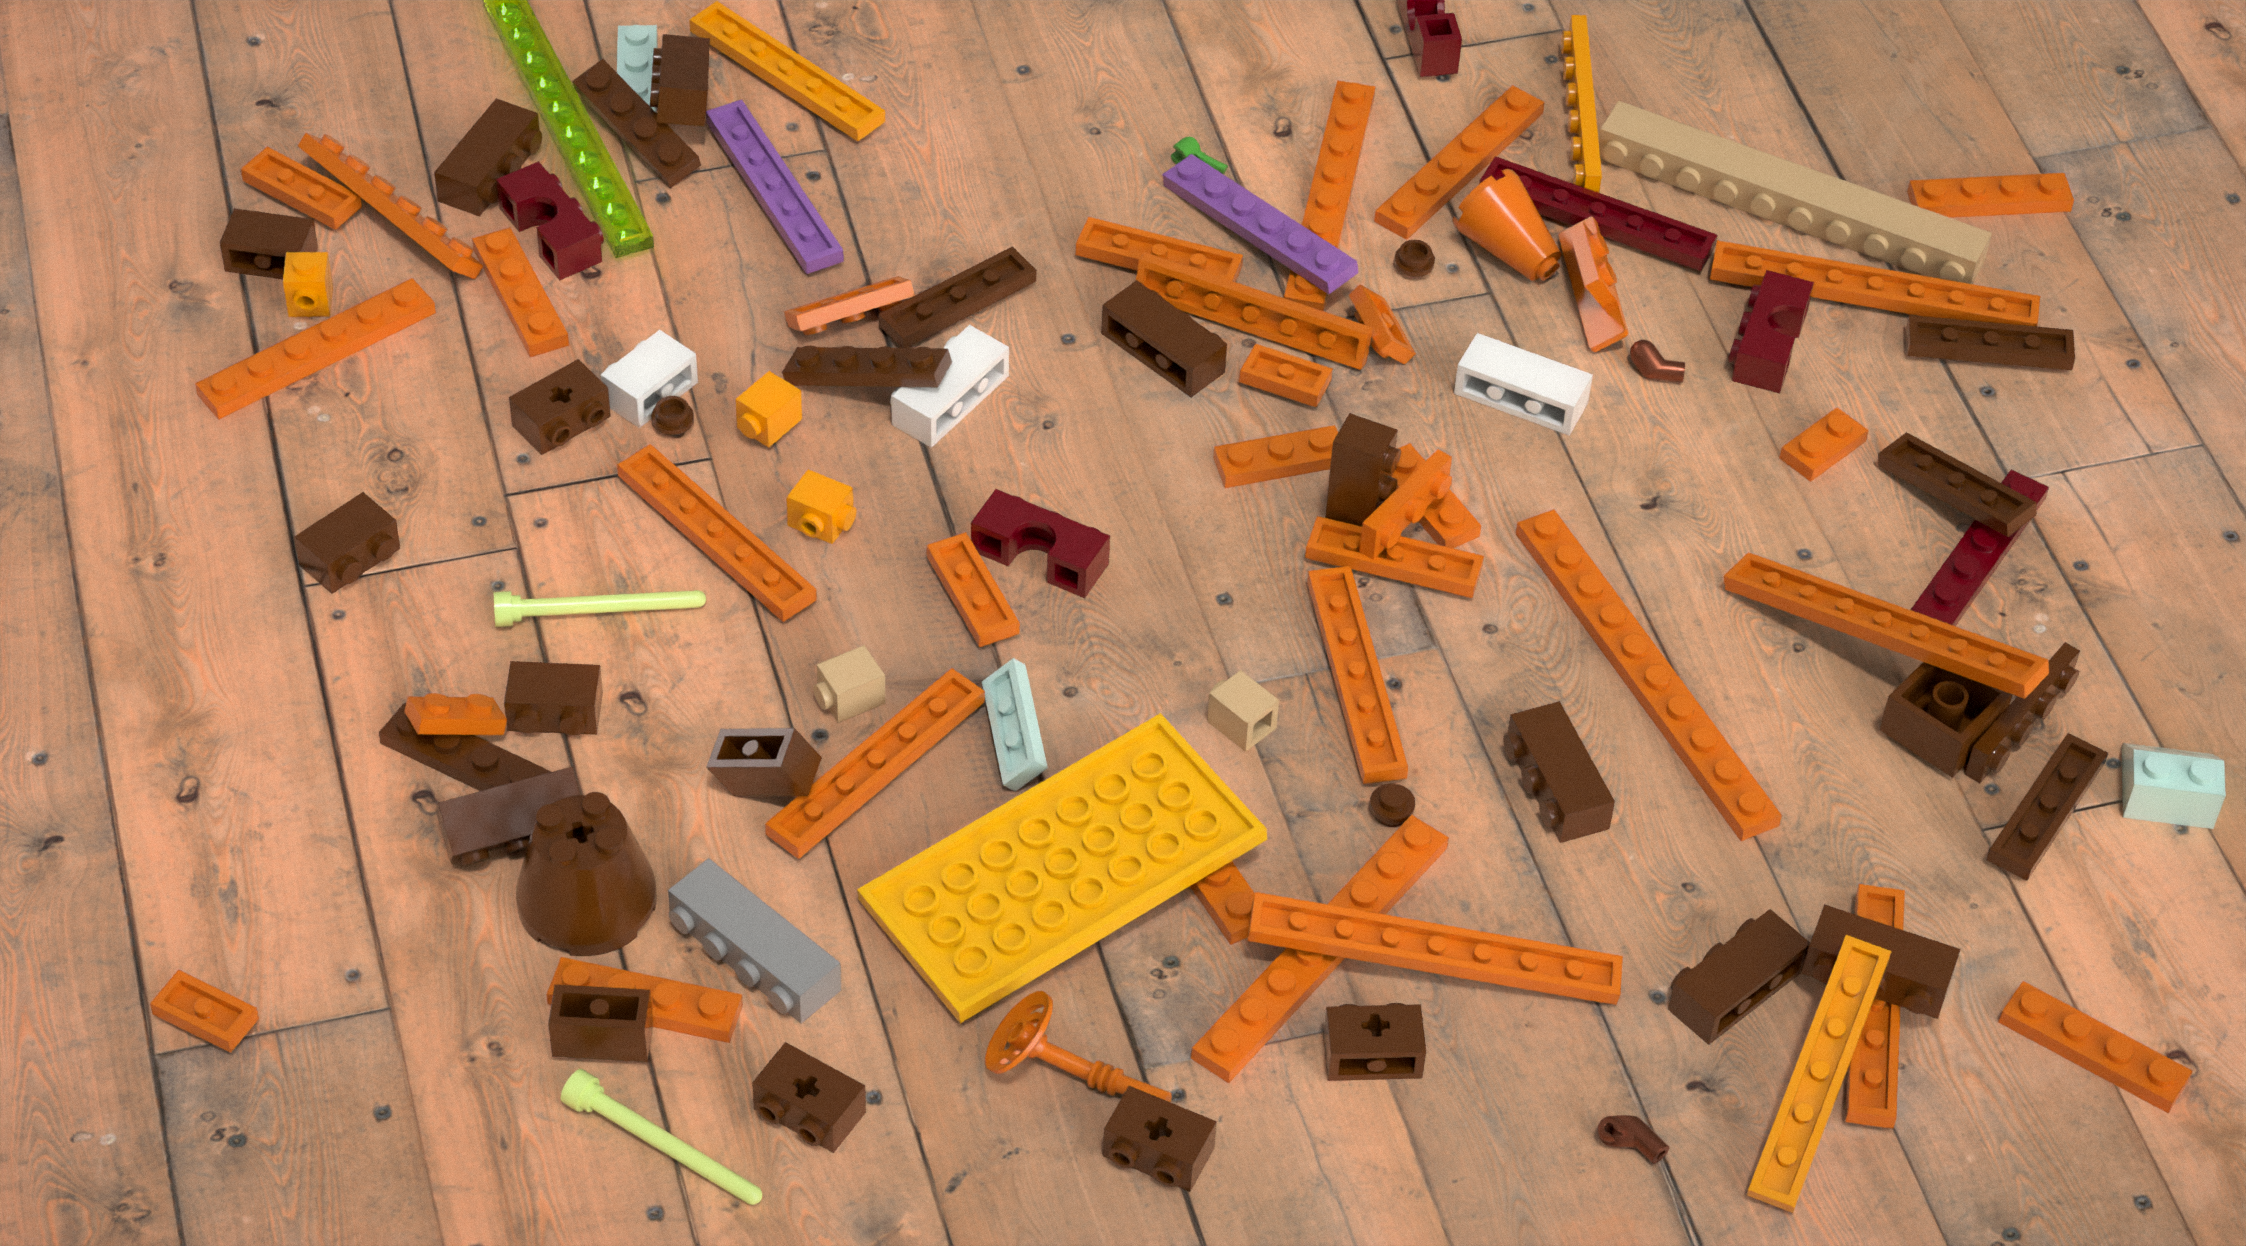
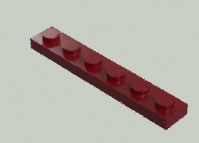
[1479,156,1718,271]
[1910,469,2049,626]

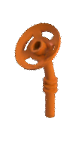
[985,991,1172,1102]

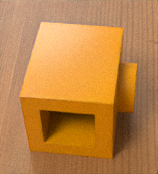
[283,252,333,317]
[735,371,802,448]
[786,469,857,544]

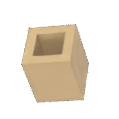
[813,645,886,723]
[1207,670,1279,752]

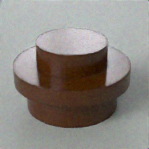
[1394,240,1435,277]
[651,396,694,435]
[1370,783,1415,827]

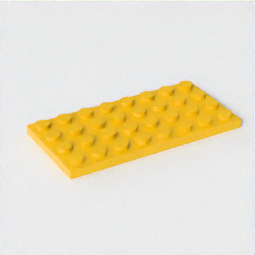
[857,713,1267,1024]

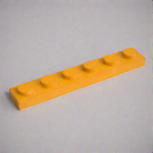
[689,1,885,141]
[1561,15,1602,193]
[1747,935,1891,1213]

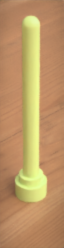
[493,590,706,627]
[560,1069,762,1205]

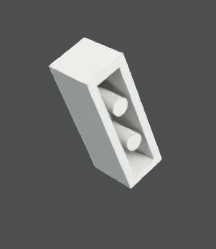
[890,325,1009,448]
[1454,333,1593,436]

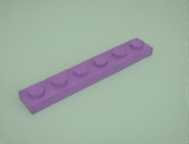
[706,99,844,274]
[1162,154,1358,294]

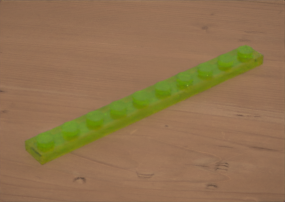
[482,0,654,258]

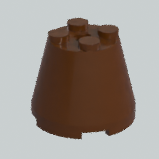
[516,792,657,956]

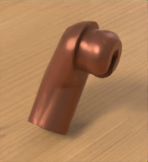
[1630,340,1685,383]
[1597,1115,1670,1164]

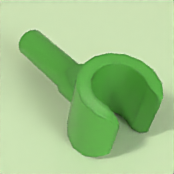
[1171,136,1228,174]

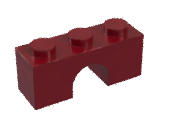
[1397,0,1462,77]
[496,161,604,281]
[1728,270,1814,394]
[971,489,1110,598]

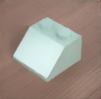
[2122,743,2226,829]

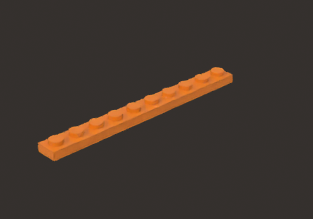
[1516,509,1782,841]

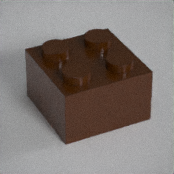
[1879,662,2013,778]

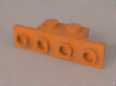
[1558,217,1629,352]

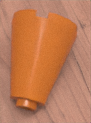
[1452,169,1561,281]

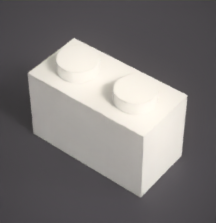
[601,330,698,428]

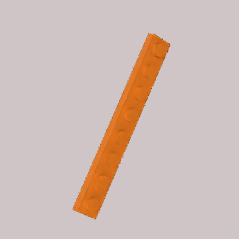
[1284,80,1376,311]
[1710,240,2041,326]
[1724,552,2049,699]
[1191,815,1449,1083]
[1247,892,1623,1005]

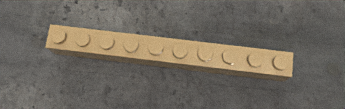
[1599,101,1992,284]

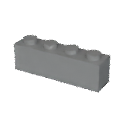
[668,858,841,1024]

